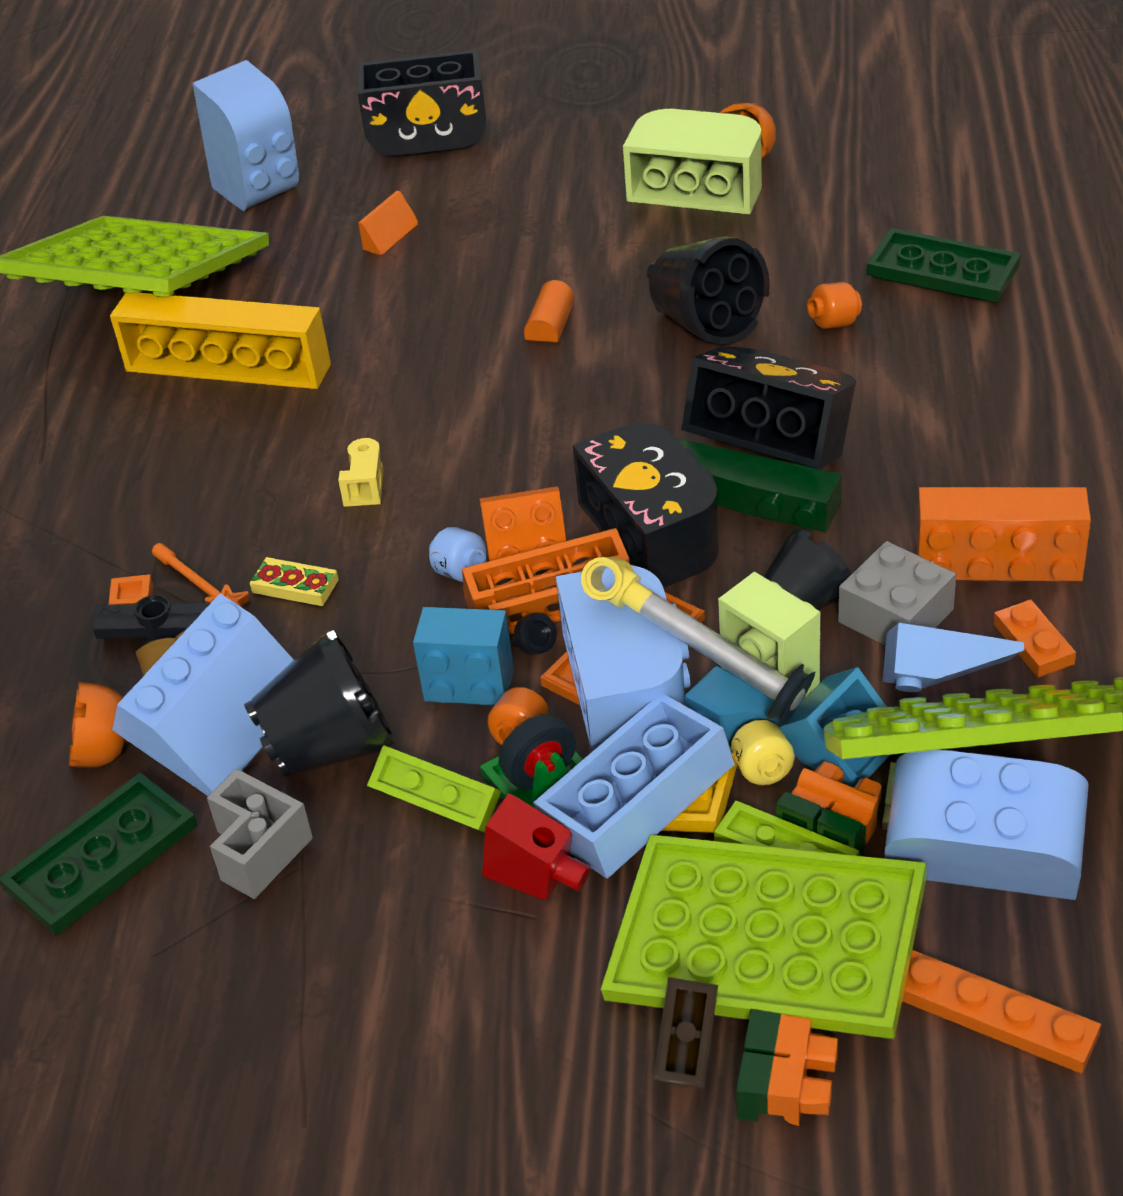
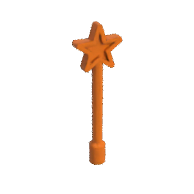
[152,543,250,607]

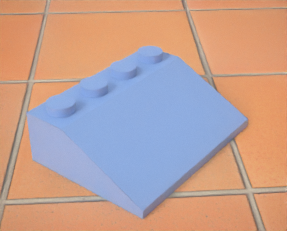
[112,593,294,796]

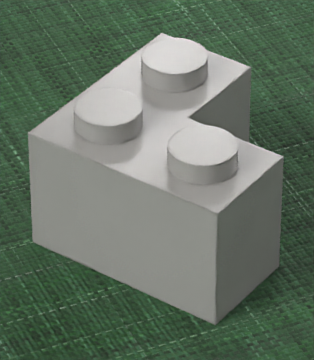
[207,769,313,899]

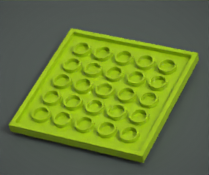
[0,216,269,297]

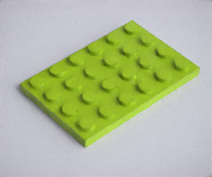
[601,835,927,1039]

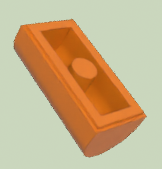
[524,280,574,343]

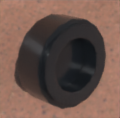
[512,613,557,655]

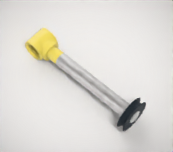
[581,557,815,727]

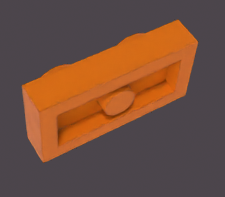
[993,599,1076,678]

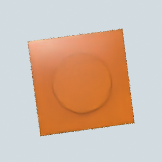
[108,574,154,605]

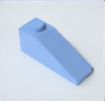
[883,623,1024,692]

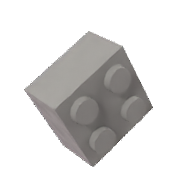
[838,541,956,646]

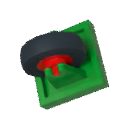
[480,714,583,809]

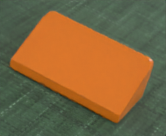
[358,191,418,255]

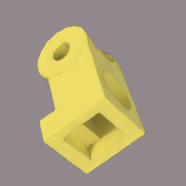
[338,438,384,507]

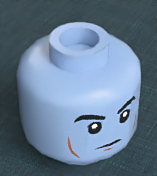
[429,527,487,582]

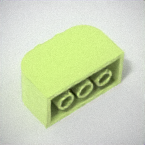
[623,109,762,214]

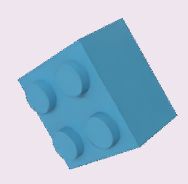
[413,607,514,705]

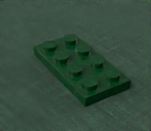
[866,228,1021,303]
[0,773,198,936]

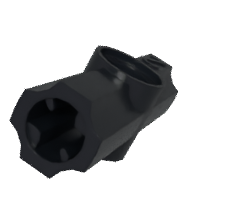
[93,594,211,644]

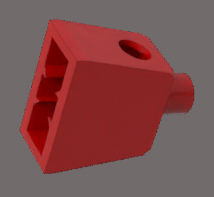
[482,793,591,900]

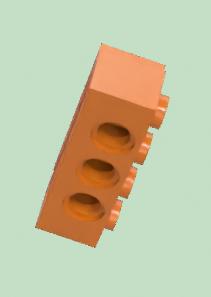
[462,528,629,635]

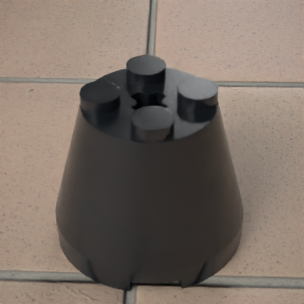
[647,236,770,345]
[244,630,395,777]

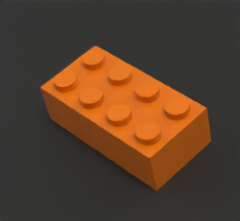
[916,487,1091,581]

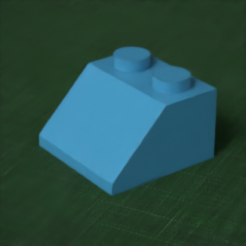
[779,667,889,788]

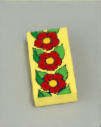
[250,557,339,606]

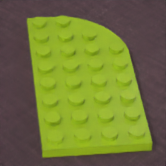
[824,677,1123,759]

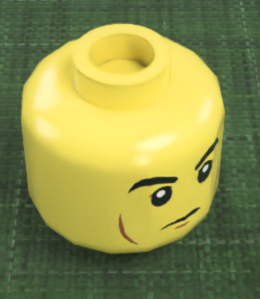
[730,720,795,786]

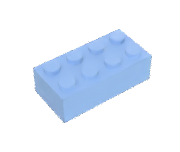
[533,694,735,879]

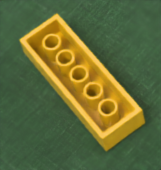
[110,293,331,389]

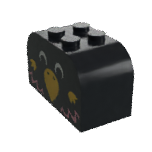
[357,49,486,156]
[681,347,856,469]
[572,423,719,588]

